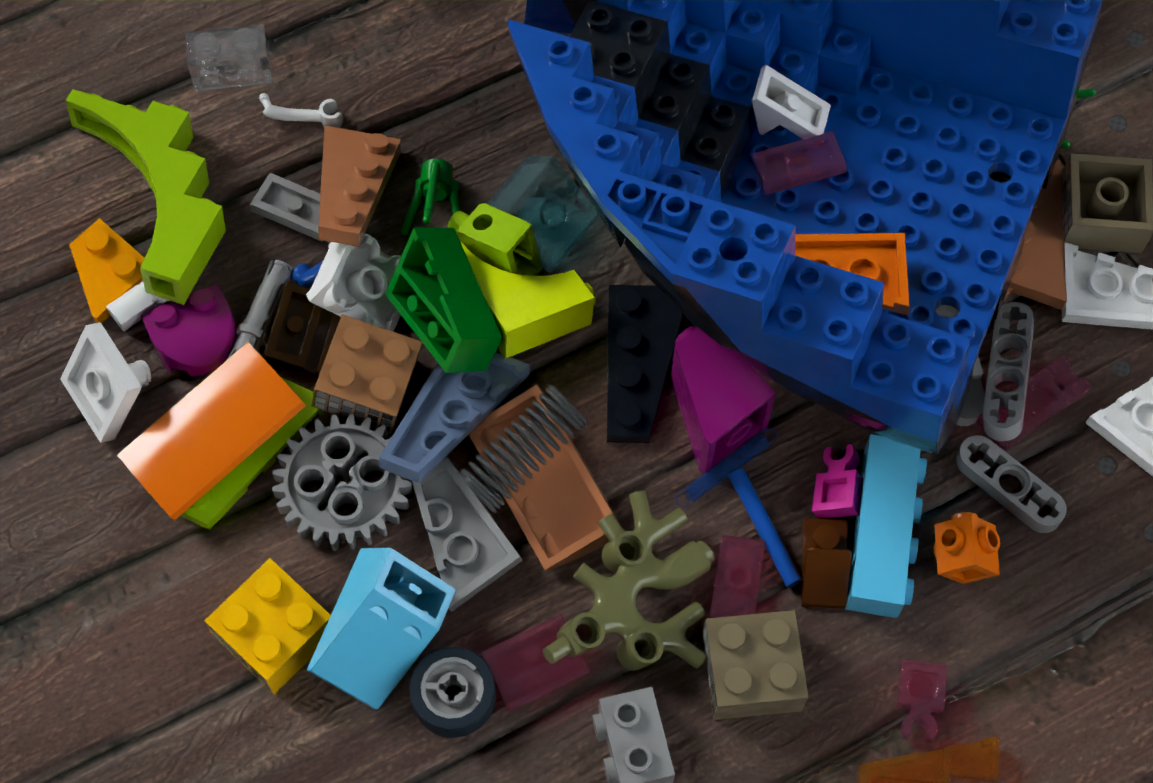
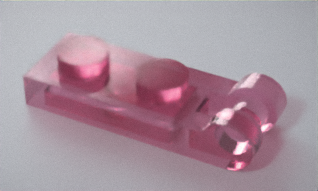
[976,355,1092,452]

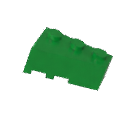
[385,227,502,373]

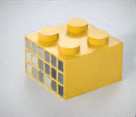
[204,558,331,694]

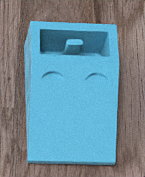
[307,548,456,709]

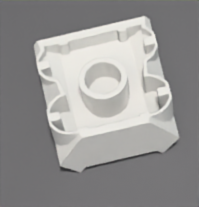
[306,234,401,332]

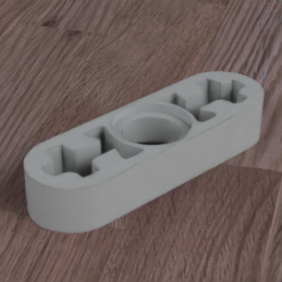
[956,435,1067,533]

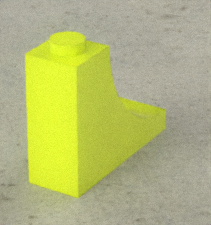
[461,242,596,359]

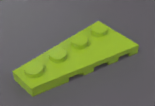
[181,377,324,530]

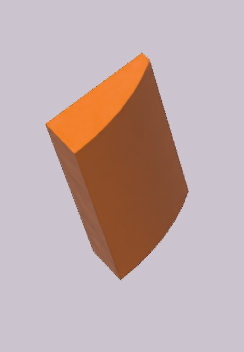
[117,342,306,521]

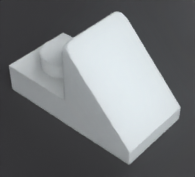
[752,65,831,144]

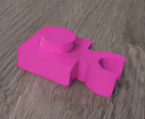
[812,444,862,519]

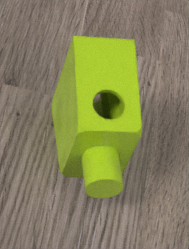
[447,203,543,276]

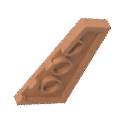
[318,125,401,247]
[1009,160,1067,310]

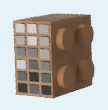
[312,314,422,434]

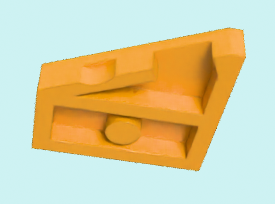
[69,218,145,324]

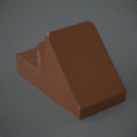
[801,518,852,609]

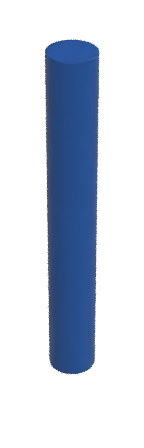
[729,468,802,588]

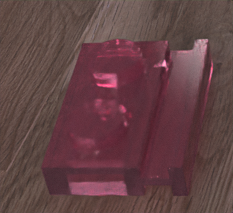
[481,614,590,712]

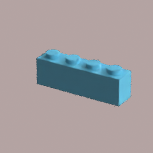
[845,434,927,618]

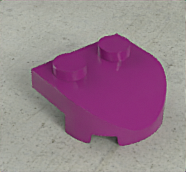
[141,283,237,376]

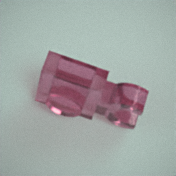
[896,659,947,743]

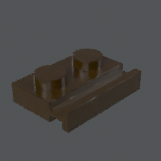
[263,282,339,378]

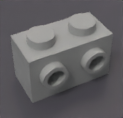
[592,687,675,783]

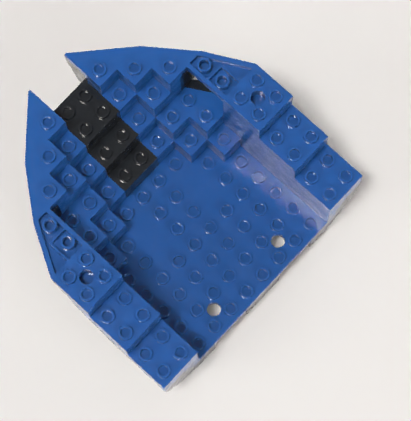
[507,0,1103,455]

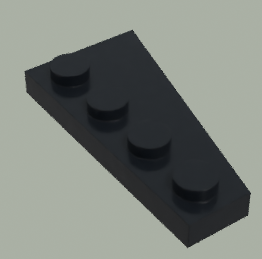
[607,285,684,443]

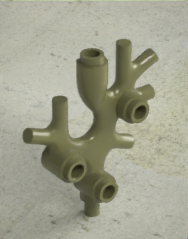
[543,491,714,671]

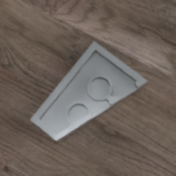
[412,457,522,612]

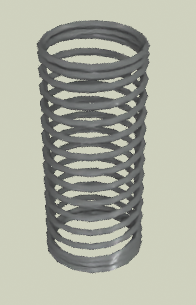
[458,385,588,513]

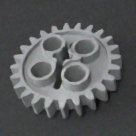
[272,414,413,551]

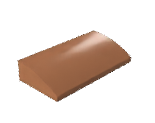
[469,385,624,572]

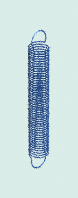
[676,429,777,507]

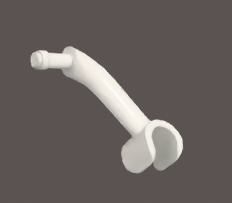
[259,93,343,128]

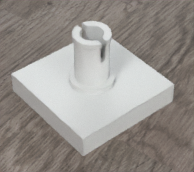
[60,322,151,443]

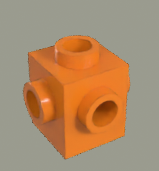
[933,512,1000,584]

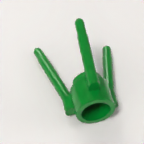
[401,159,461,235]

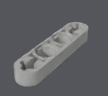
[983,302,1034,441]

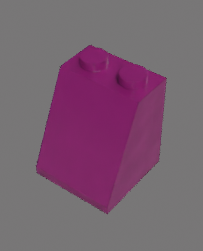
[671,326,776,476]

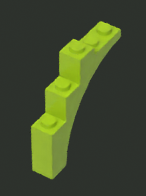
[66,89,226,305]

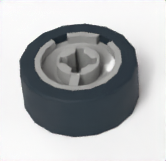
[410,647,496,738]

